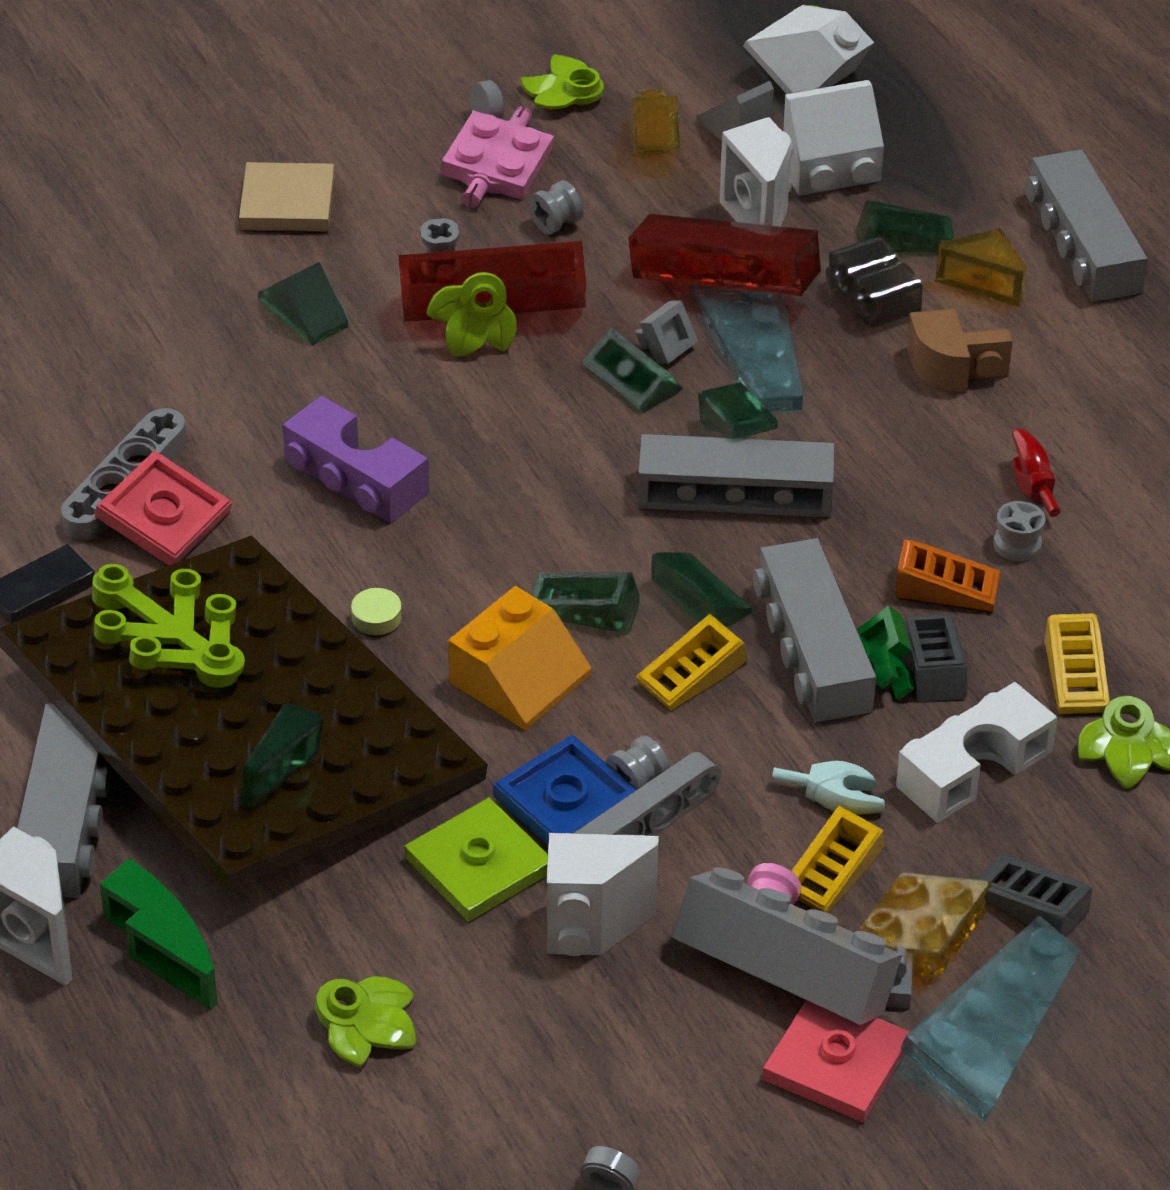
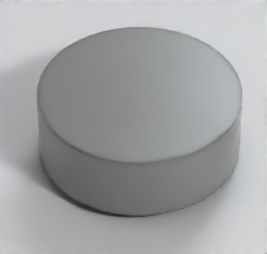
[469,80,504,119]
[580,1146,641,1190]

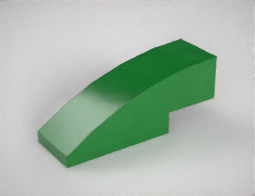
[99,858,218,1010]

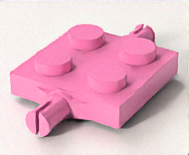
[440,106,554,208]

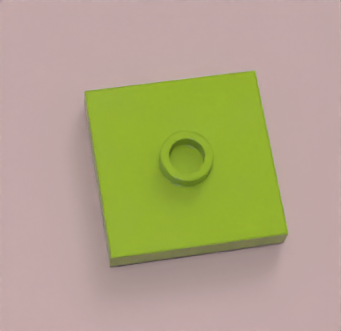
[404,797,548,922]

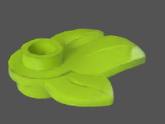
[520,54,604,109]
[427,272,517,357]
[1078,696,1170,790]
[314,976,416,1068]

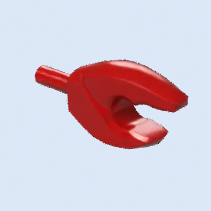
[1012,428,1061,517]

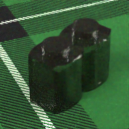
[825,236,923,328]

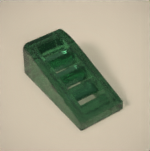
[857,200,955,253]
[698,382,778,439]
[531,572,640,632]
[240,703,324,809]

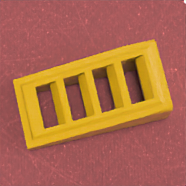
[1044,613,1110,714]
[636,614,748,711]
[792,806,885,913]

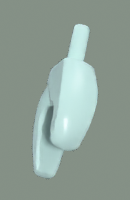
[772,761,885,815]

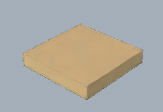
[239,162,335,232]

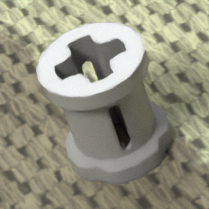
[420,218,461,279]

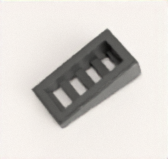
[903,614,967,703]
[970,854,1092,944]

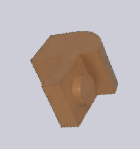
[907,309,1013,393]

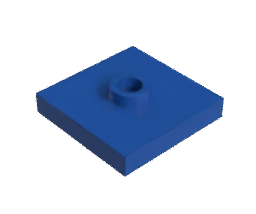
[493,734,637,846]

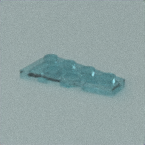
[689,275,803,412]
[900,915,1081,1121]

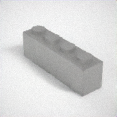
[1025,149,1148,302]
[638,434,834,518]
[753,538,876,723]
[18,704,111,898]
[672,867,902,1025]

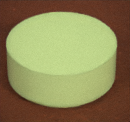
[351,588,402,635]

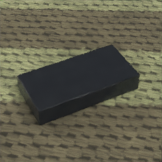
[0,544,95,624]

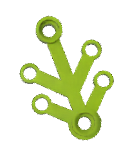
[92,564,245,688]

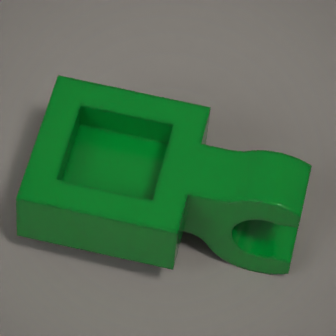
[856,606,915,700]

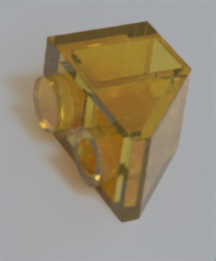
[626,89,680,156]

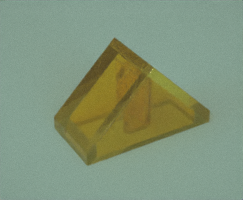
[935,228,1027,307]

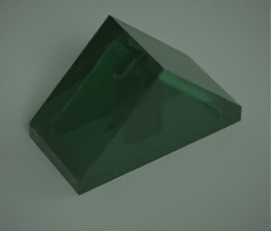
[258,262,349,346]

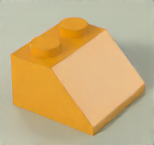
[448,586,592,731]

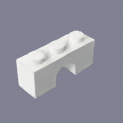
[896,682,1057,823]

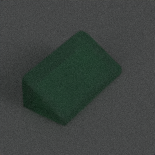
[581,328,683,413]
[651,552,752,627]

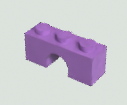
[282,395,429,524]

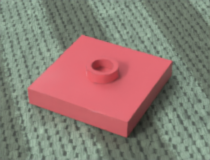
[95,450,232,566]
[762,1000,913,1123]

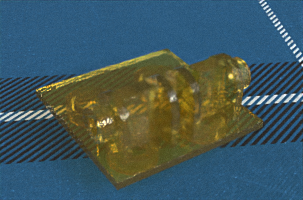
[858,873,992,979]

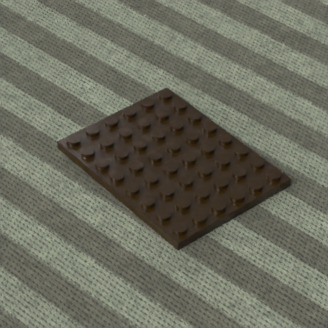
[0,535,488,890]

